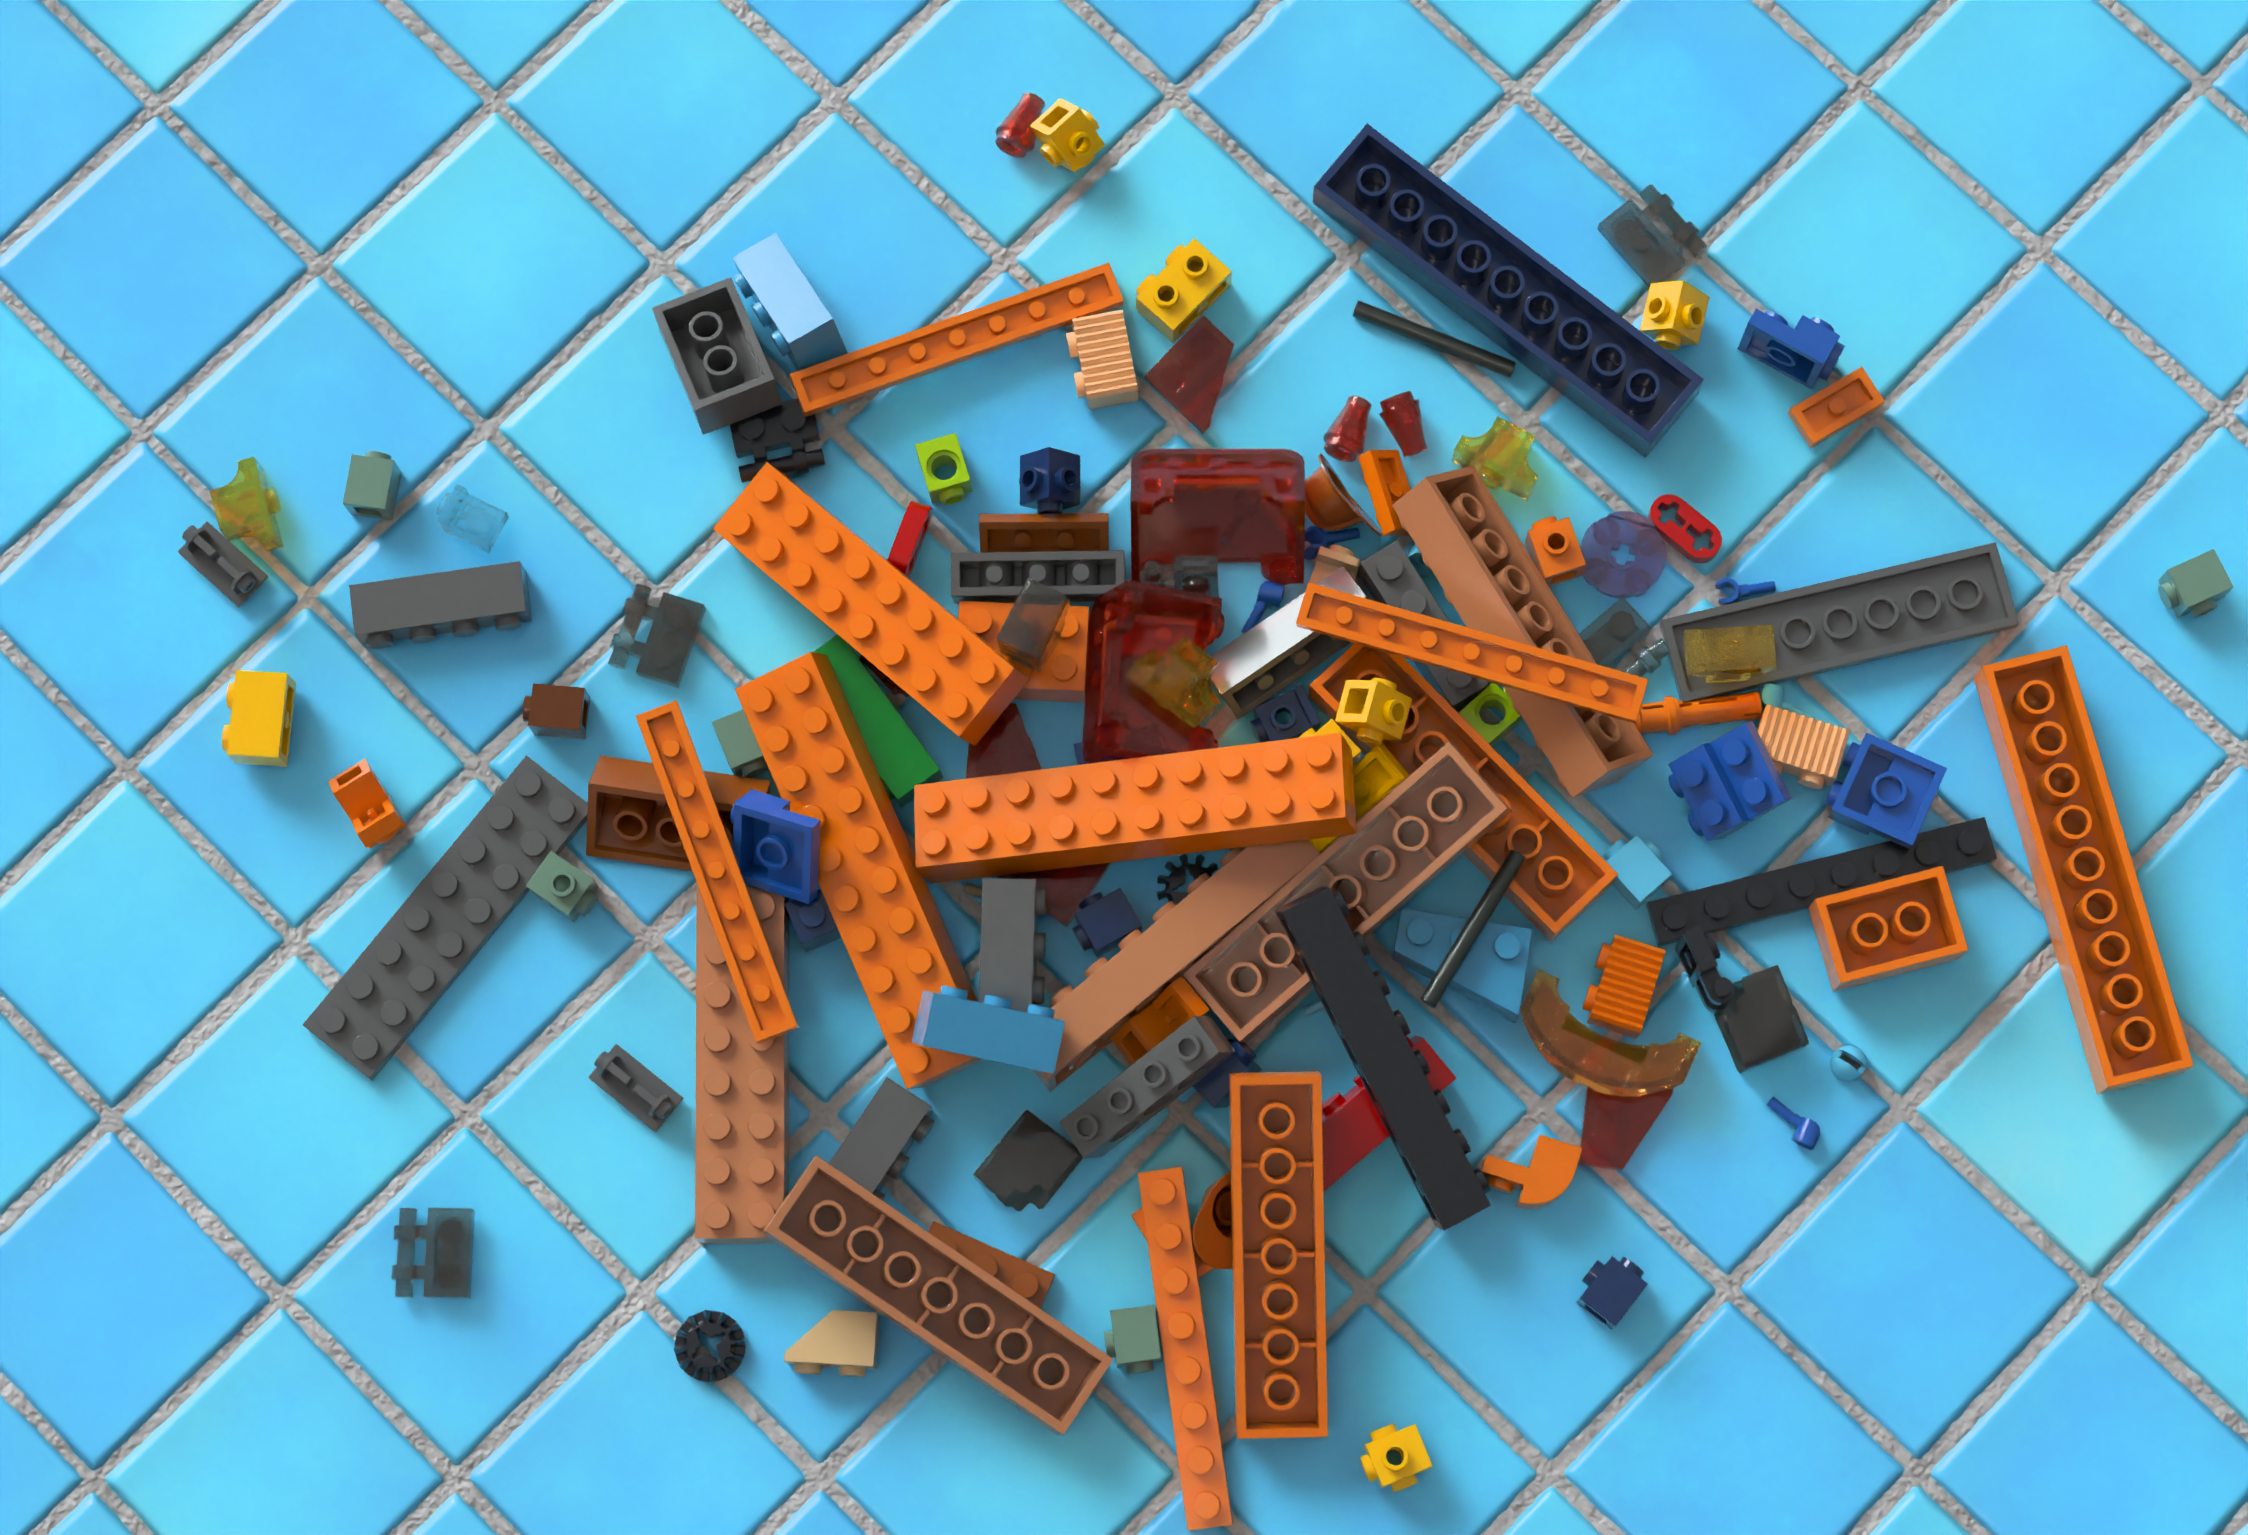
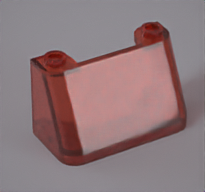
[1130,449,1305,585]
[1082,580,1225,764]

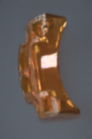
[1520,967,1701,1097]

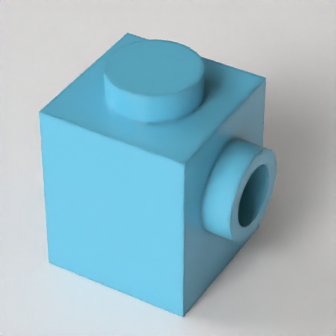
[1603,835,1672,910]

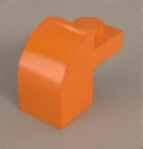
[328,759,407,849]
[1111,976,1210,1065]
[1481,1135,1582,1209]

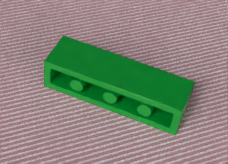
[814,634,944,808]

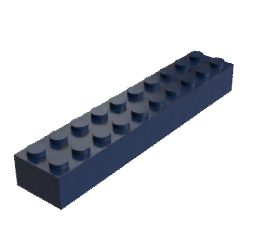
[1313,124,1704,458]

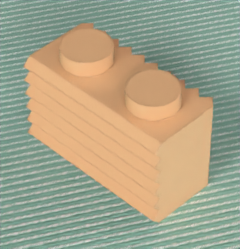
[1066,310,1139,410]
[1757,705,1850,789]

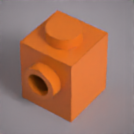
[1525,516,1586,587]

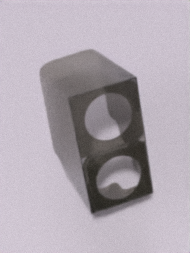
[997,578,1070,672]
[1714,965,1809,1074]
[973,1110,1083,1211]

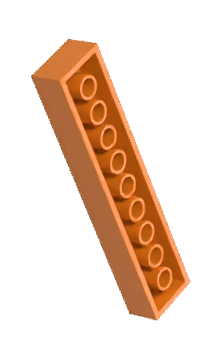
[1974,645,2194,1095]
[735,652,983,1089]
[914,733,1357,884]

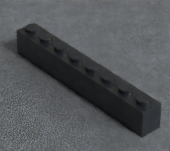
[1275,886,1491,1231]

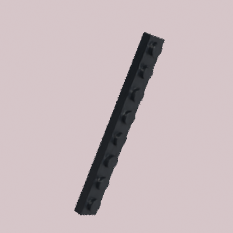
[1646,817,1997,947]

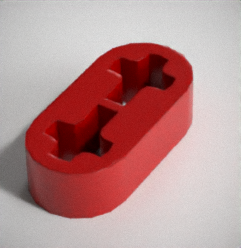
[1648,494,1722,564]
[887,501,933,578]

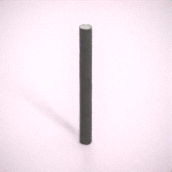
[1353,301,1516,378]
[1420,850,1526,1008]

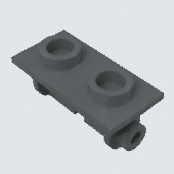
[177,521,268,607]
[588,1044,684,1132]

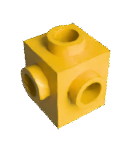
[1030,98,1105,172]
[1640,280,1710,350]
[1335,678,1412,745]
[1359,1424,1433,1493]

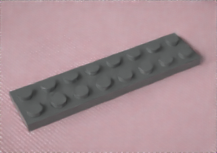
[1660,542,2019,702]
[303,755,588,1081]

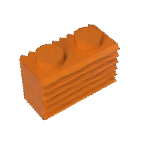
[1582,934,1666,1039]

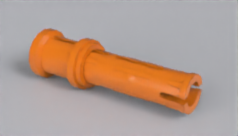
[1634,691,1762,735]

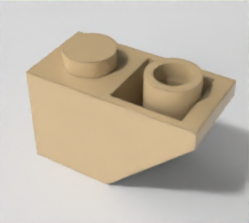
[784,1310,880,1377]

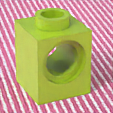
[915,433,973,505]
[1459,683,1522,747]

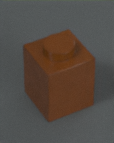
[523,684,590,739]

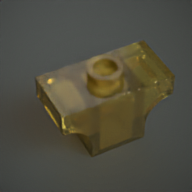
[1452,416,1538,501]
[210,457,284,551]
[1683,625,1777,683]
[1126,637,1220,728]

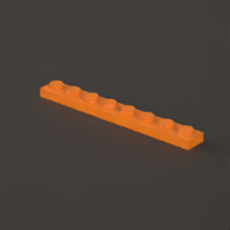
[790,263,1124,417]
[1296,582,1648,724]
[636,700,799,1044]
[1138,1167,1233,1531]

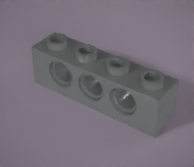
[951,550,1126,604]
[1059,1016,1236,1158]

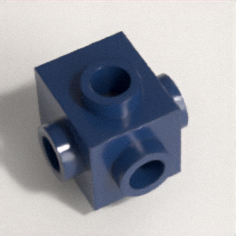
[1019,447,1081,514]

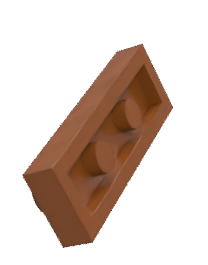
[979,513,1109,553]
[929,1221,1055,1309]

